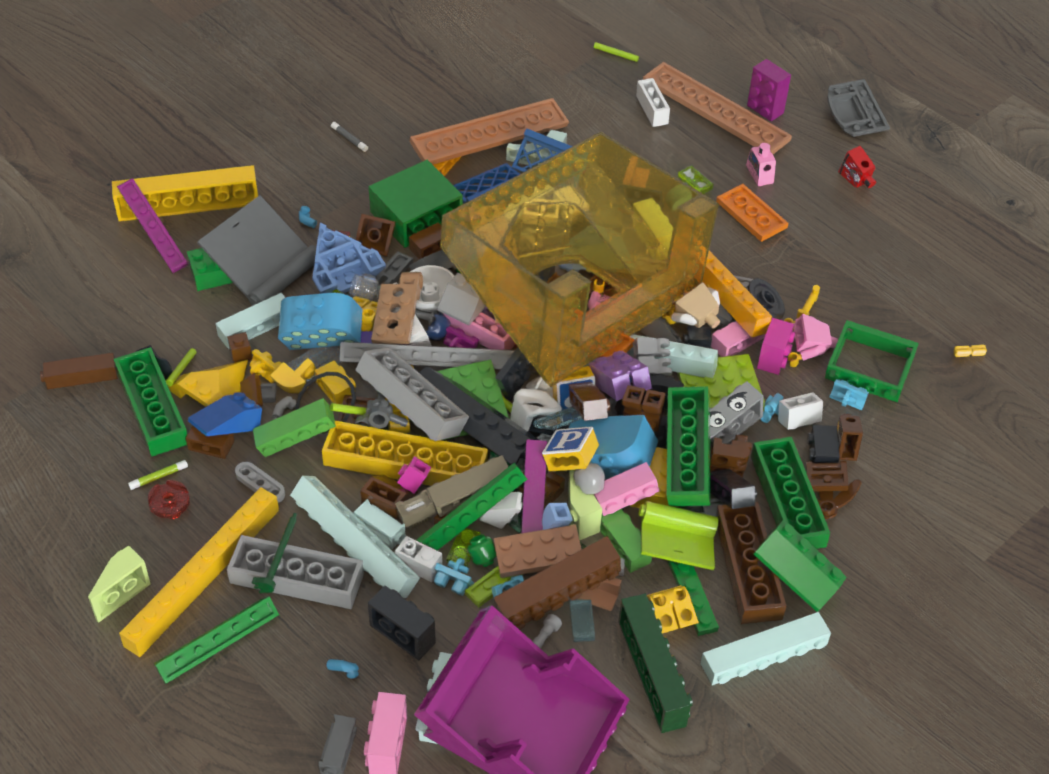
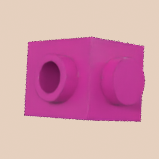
[397,456,431,494]

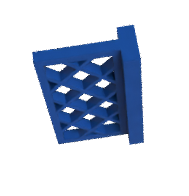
[512,128,591,189]
[453,163,529,206]

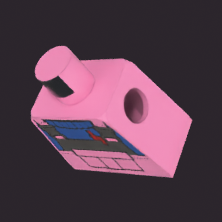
[746,143,776,186]

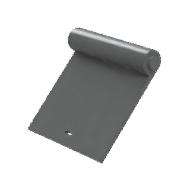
[197,195,317,306]

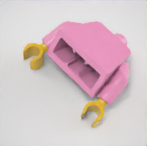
[784,314,838,367]

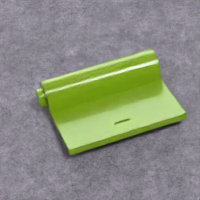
[638,501,718,570]

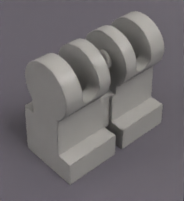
[633,337,672,377]

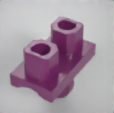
[443,326,479,348]

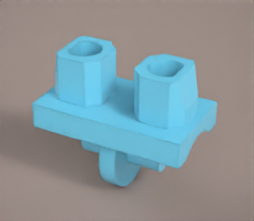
[830,379,869,410]
[434,558,474,596]

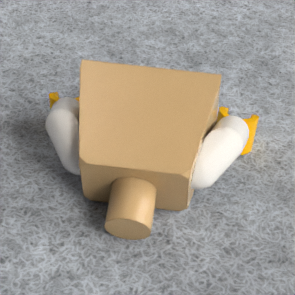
[664,282,720,328]

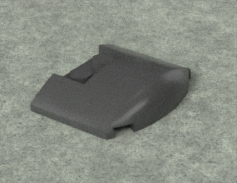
[827,79,890,137]

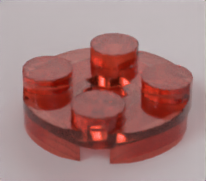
[148,480,190,519]

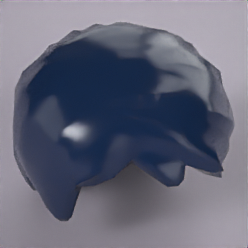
[425,312,451,340]

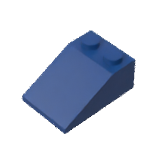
[188,392,262,437]

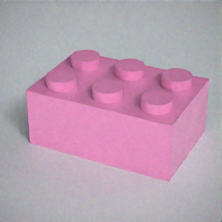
[364,692,407,774]

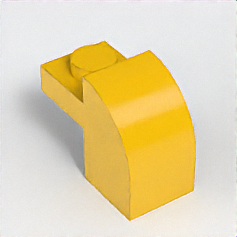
[270,358,316,393]

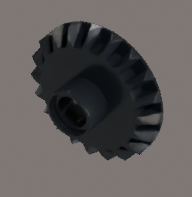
[747,278,785,320]

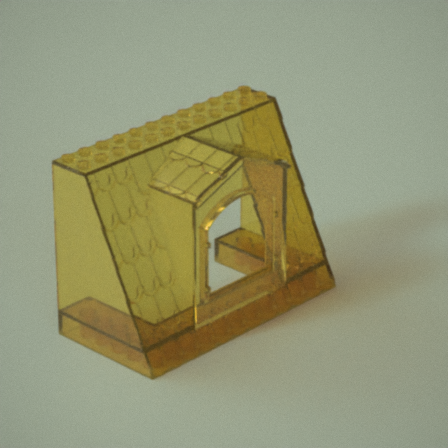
[440,132,719,388]

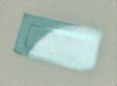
[570,600,595,642]

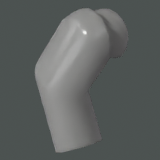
[272,396,296,419]

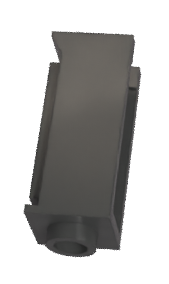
[319,714,357,774]

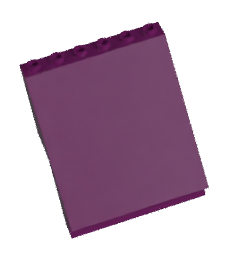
[414,605,630,774]

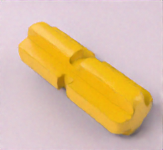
[953,345,987,357]

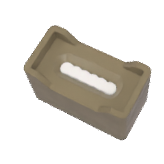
[395,489,436,530]

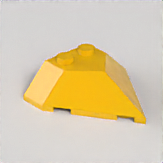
[168,360,248,407]

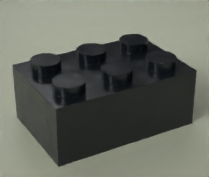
[368,586,436,661]

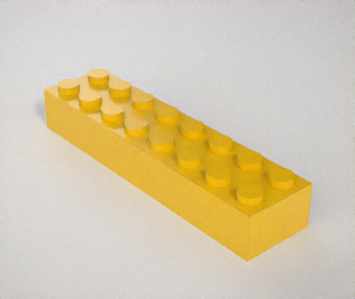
[112,165,258,221]
[322,421,488,486]

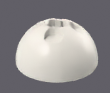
[410,265,454,312]

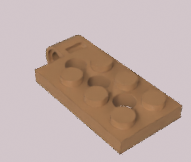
[371,272,423,344]

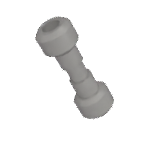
[532,614,562,649]

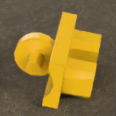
[249,349,282,383]

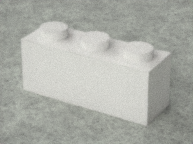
[636,78,670,127]

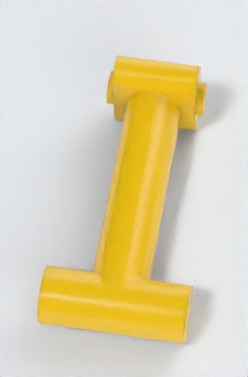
[796,285,820,318]

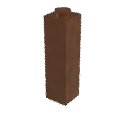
[40,353,118,390]

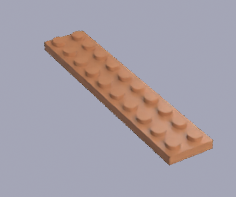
[643,62,792,154]
[409,98,569,164]

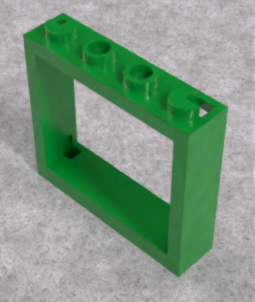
[825,320,919,402]

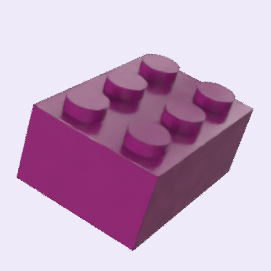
[747,59,791,121]

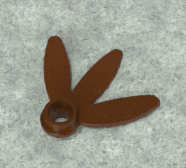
[816,479,862,519]

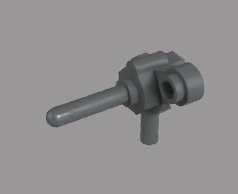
[354,392,408,429]

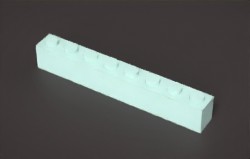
[291,475,420,598]

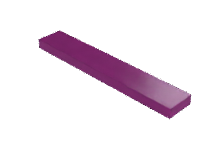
[117,178,188,274]
[521,440,547,534]

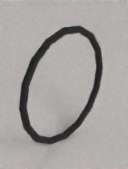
[295,372,356,434]

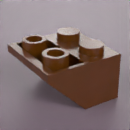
[360,475,418,520]

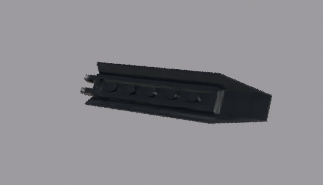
[419,366,539,465]

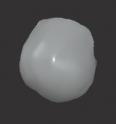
[573,463,605,494]

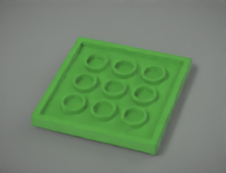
[437,359,508,440]

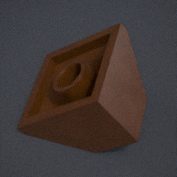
[355,213,396,257]

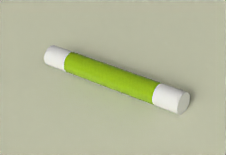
[128,460,188,490]

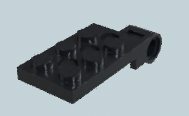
[495,322,551,401]

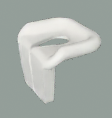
[511,389,562,431]

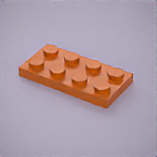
[716,184,788,242]

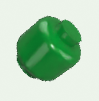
[467,534,496,567]

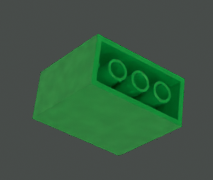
[368,160,463,248]

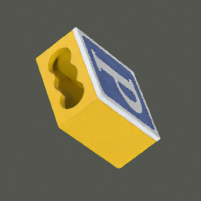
[552,366,595,413]
[542,427,599,471]

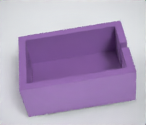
[589,351,652,401]

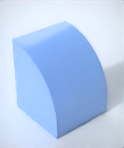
[542,503,573,530]

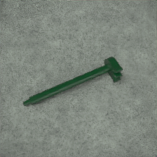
[251,513,297,593]

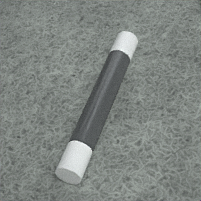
[331,122,368,152]

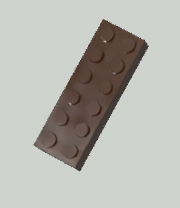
[716,502,787,624]
[493,536,621,630]

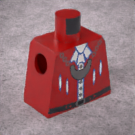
[838,146,876,188]

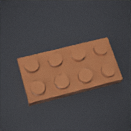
[494,524,582,578]

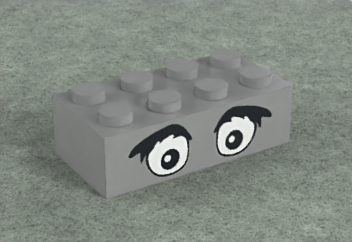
[710,381,763,453]

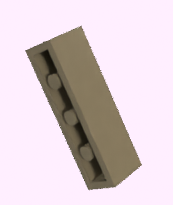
[427,455,508,518]

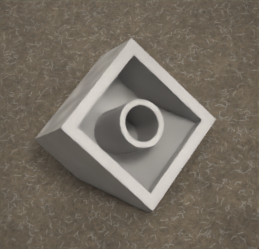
[438,273,490,325]

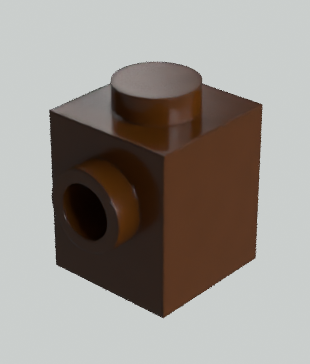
[227,332,252,363]

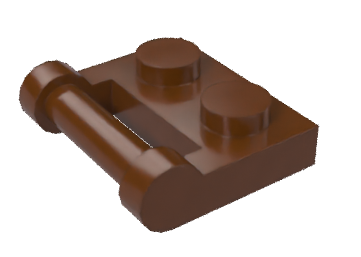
[806,461,849,491]

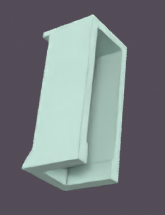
[354,499,406,549]

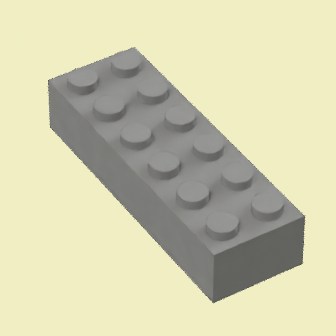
[356,347,469,441]
[227,535,364,609]

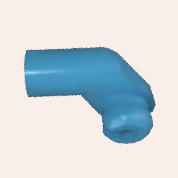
[298,206,317,228]
[327,659,359,679]

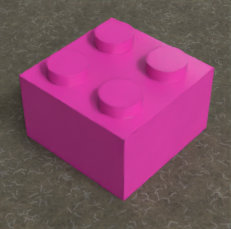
[757,318,796,375]

